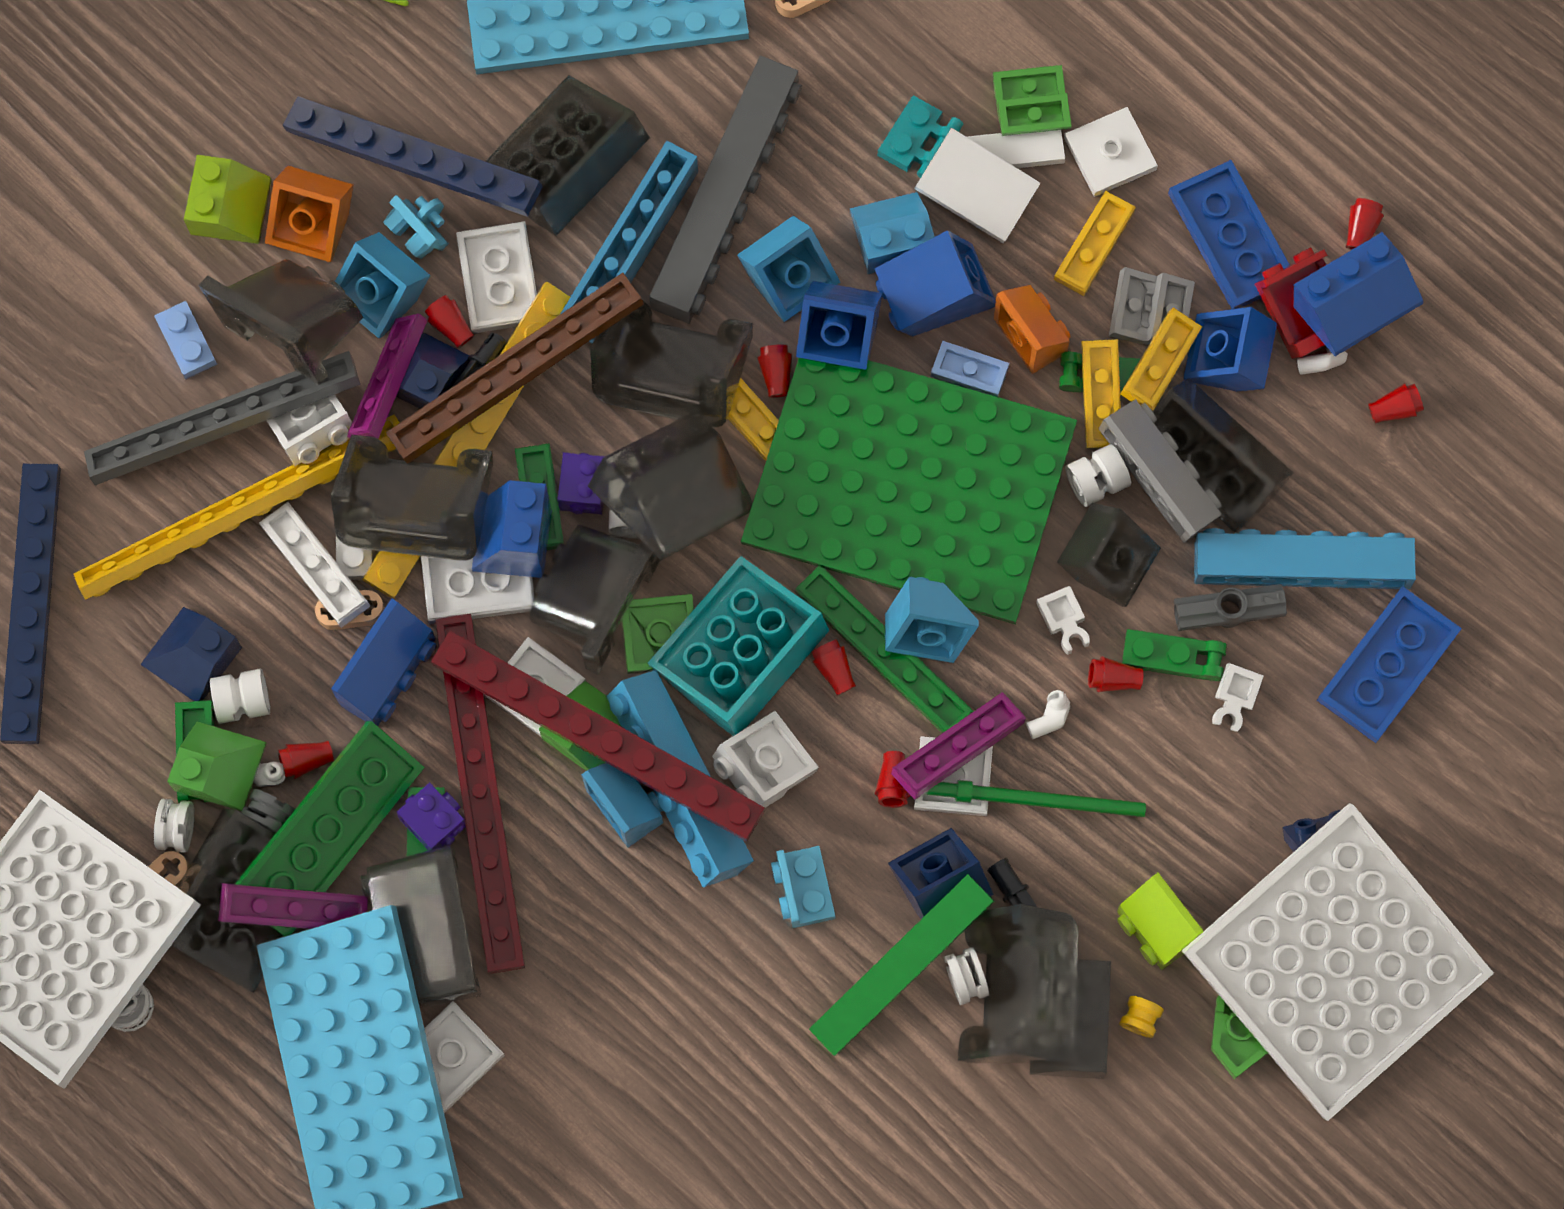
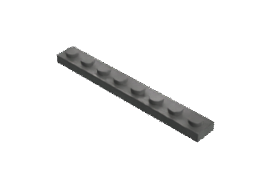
[84,351,361,485]

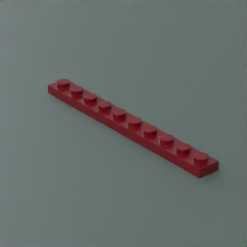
[435,614,525,974]
[431,631,766,842]

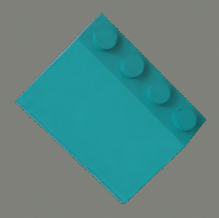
[648,556,829,736]

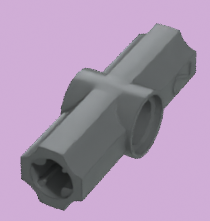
[1173,584,1287,631]

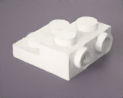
[266,395,352,466]
[712,711,819,808]

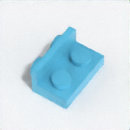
[771,846,835,928]

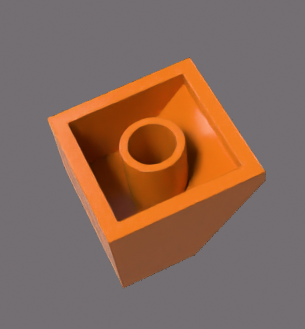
[265,166,354,262]
[993,285,1071,374]

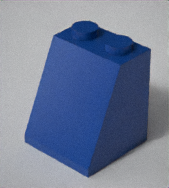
[874,230,996,337]
[796,281,882,370]
[472,480,552,578]

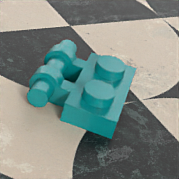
[877,95,964,178]

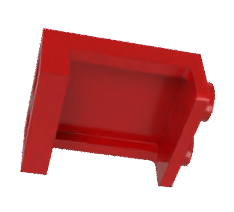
[1255,247,1328,359]

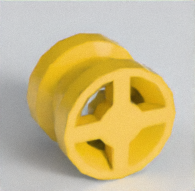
[1119,996,1164,1038]

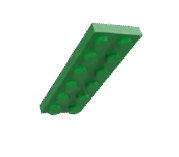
[235,721,425,937]

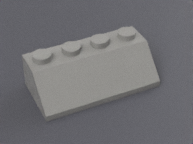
[1098,399,1222,543]

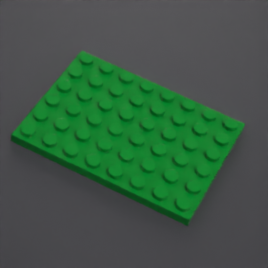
[741,358,1077,625]

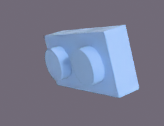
[154,301,217,380]
[931,341,1009,397]

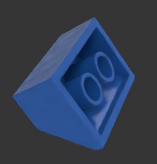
[1294,232,1423,356]
[331,598,436,726]

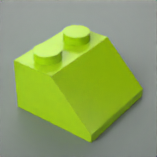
[184,155,272,244]
[1117,872,1204,970]

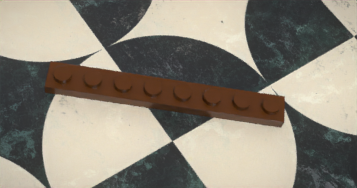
[386,272,644,464]

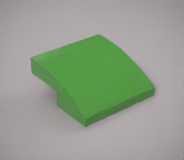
[992,65,1072,136]

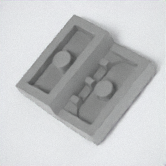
[1109,267,1195,345]

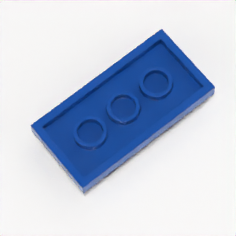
[1168,160,1290,309]
[1317,586,1462,743]

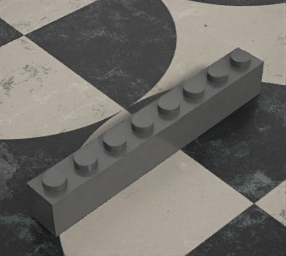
[649,56,802,324]

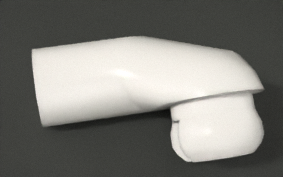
[1297,347,1348,375]
[1026,690,1070,739]
[254,761,285,787]

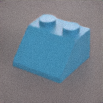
[850,192,935,274]
[737,216,840,322]
[328,232,431,338]
[885,577,979,663]
[581,763,663,848]

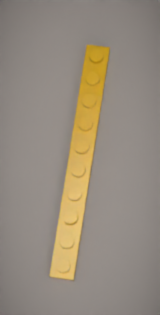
[362,282,570,599]
[74,414,400,600]

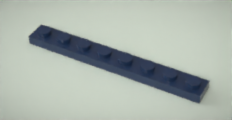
[282,96,543,217]
[0,463,61,744]

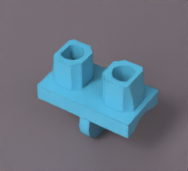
[383,195,449,259]

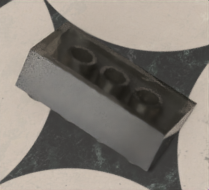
[1153,378,1293,534]

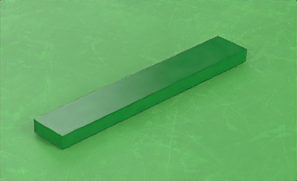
[795,565,974,733]
[809,874,995,1056]

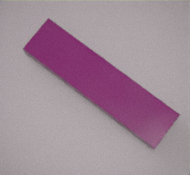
[347,313,427,443]
[891,692,1026,800]
[218,883,369,929]

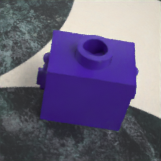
[557,452,612,514]
[397,782,466,856]

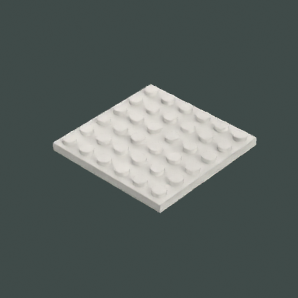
[0,790,201,1089]
[1182,803,1494,1121]

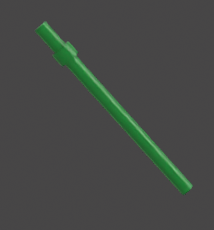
[927,780,1146,817]

